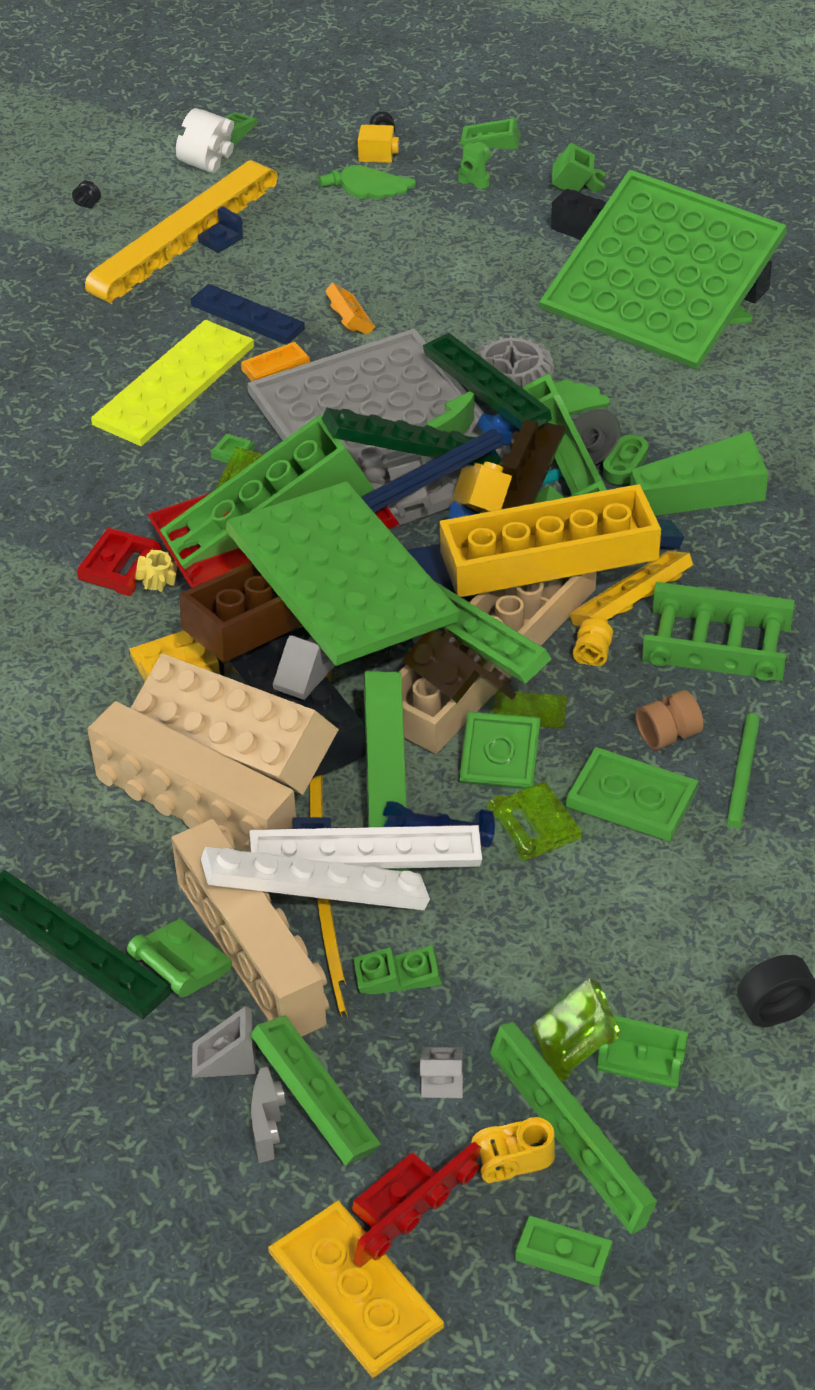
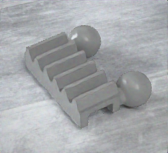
[361,450,432,517]

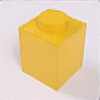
[358,125,399,163]

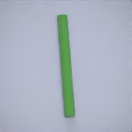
[727,713,760,829]

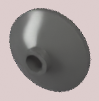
[574,409,620,465]

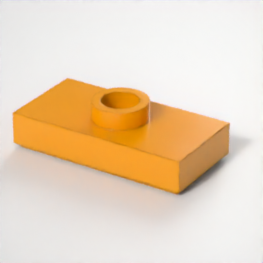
[241,342,310,382]

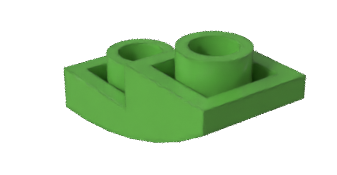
[426,391,475,434]
[353,945,443,994]

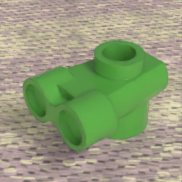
[458,142,491,189]

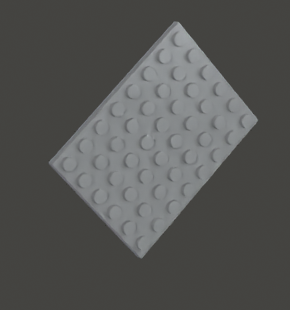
[247,328,511,529]

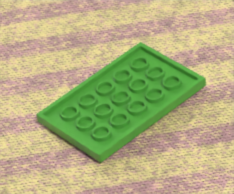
[226,481,460,666]

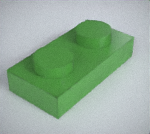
[515,1215,613,1286]

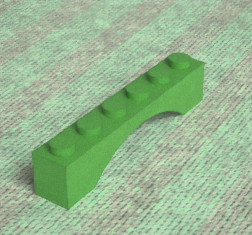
[522,374,607,496]

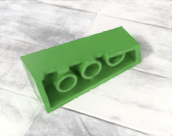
[630,431,768,516]

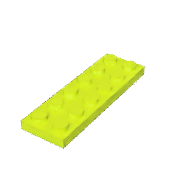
[91,320,254,446]

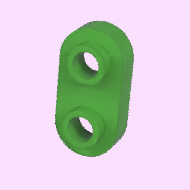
[603,435,648,485]

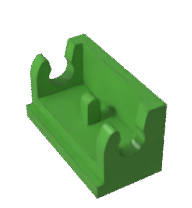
[597,1014,689,1089]

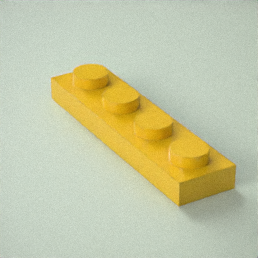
[569,551,694,626]

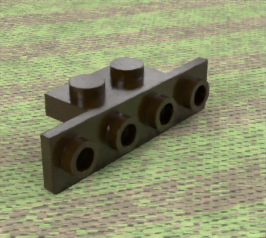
[500,419,565,509]
[403,630,517,703]

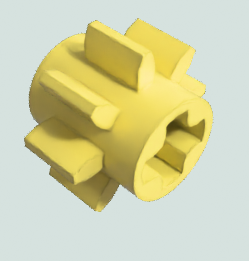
[135,549,178,592]

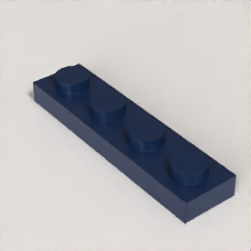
[191,284,305,345]

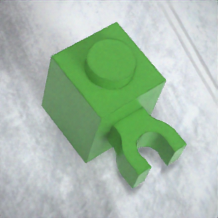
[551,143,605,192]

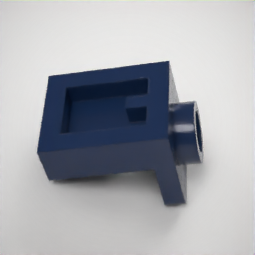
[198,206,243,253]

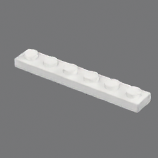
[249,825,482,869]
[201,847,430,910]

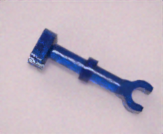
[383,801,495,848]

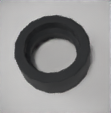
[737,955,815,1028]

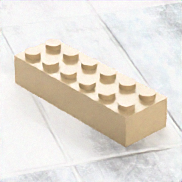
[131,653,339,795]
[87,701,297,852]
[171,819,329,1037]

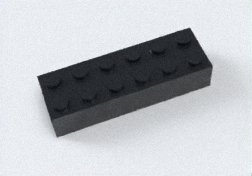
[216,632,366,778]

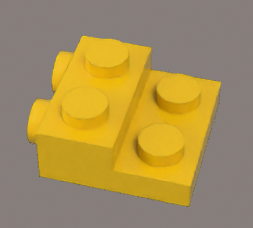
[129,630,220,682]

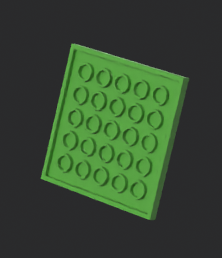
[539,169,787,370]

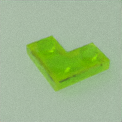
[493,690,567,729]

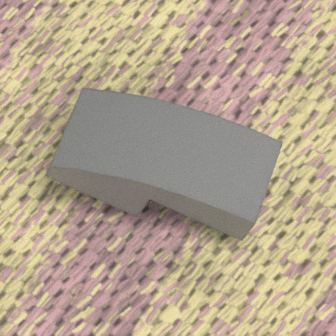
[251,1067,286,1163]

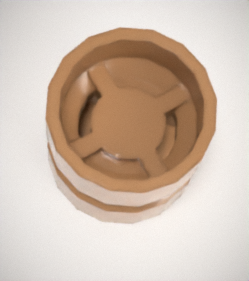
[635,689,703,751]

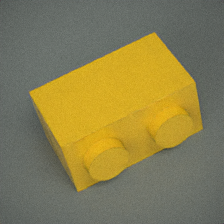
[450,462,512,513]

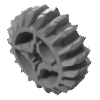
[475,335,554,387]

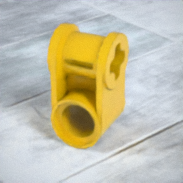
[472,1117,555,1183]

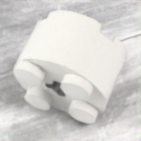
[176,108,234,174]

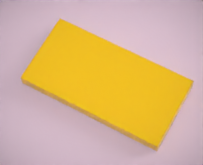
[268,1200,444,1378]

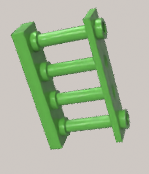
[642,582,795,681]

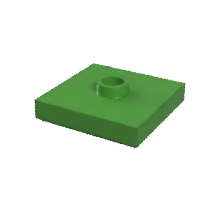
[459,711,541,790]

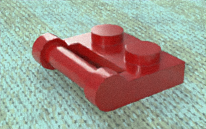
[77,527,162,596]

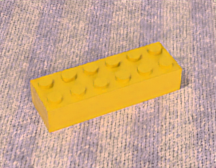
[440,484,661,597]

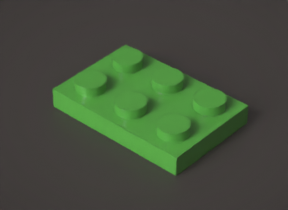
[566,747,699,842]

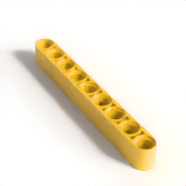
[85,160,278,304]

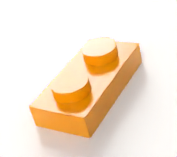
[325,282,375,334]

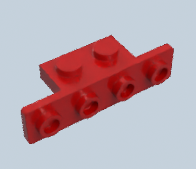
[352,1141,481,1268]

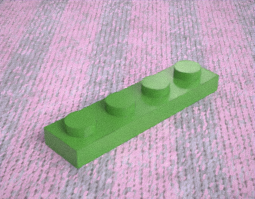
[250,1015,381,1166]

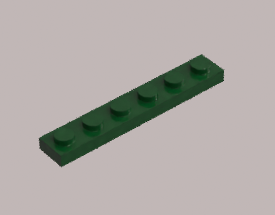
[423,333,552,429]
[321,408,502,466]
[0,869,171,1019]

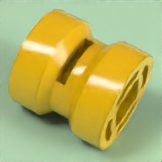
[573,618,613,666]

